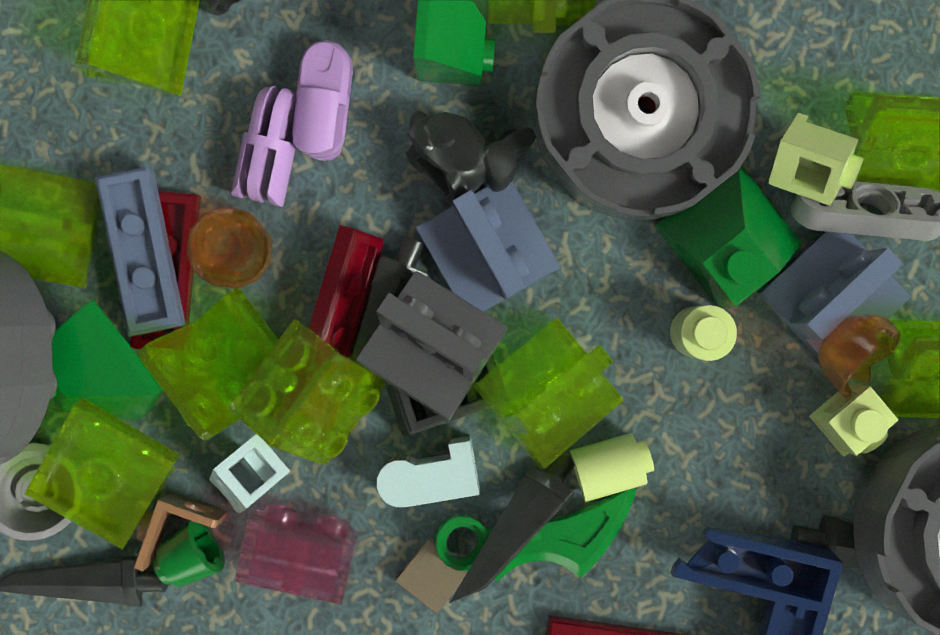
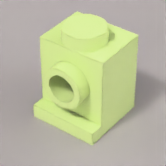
[768,113,864,206]
[809,383,898,457]

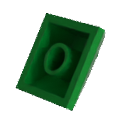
[413,0,495,86]
[654,165,802,308]
[50,300,164,421]

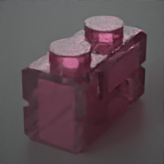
[235,505,360,605]

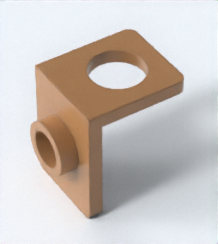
[134,492,228,571]

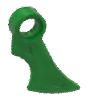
[434,488,636,581]

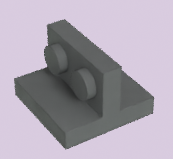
[356,270,508,422]

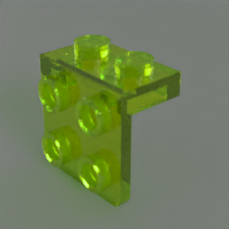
[139,288,297,440]
[228,319,385,465]

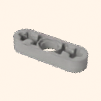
[791,181,940,241]

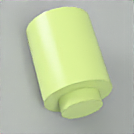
[670,305,737,361]
[570,433,654,502]

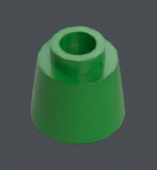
[153,521,225,587]

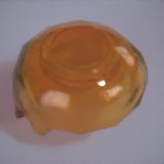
[186,207,273,290]
[818,313,901,397]

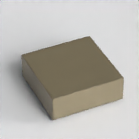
[395,536,468,614]

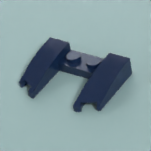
[670,527,843,635]

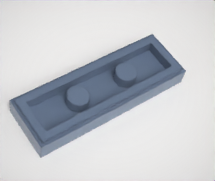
[95,167,186,337]

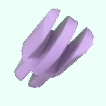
[292,40,353,161]
[231,86,296,207]

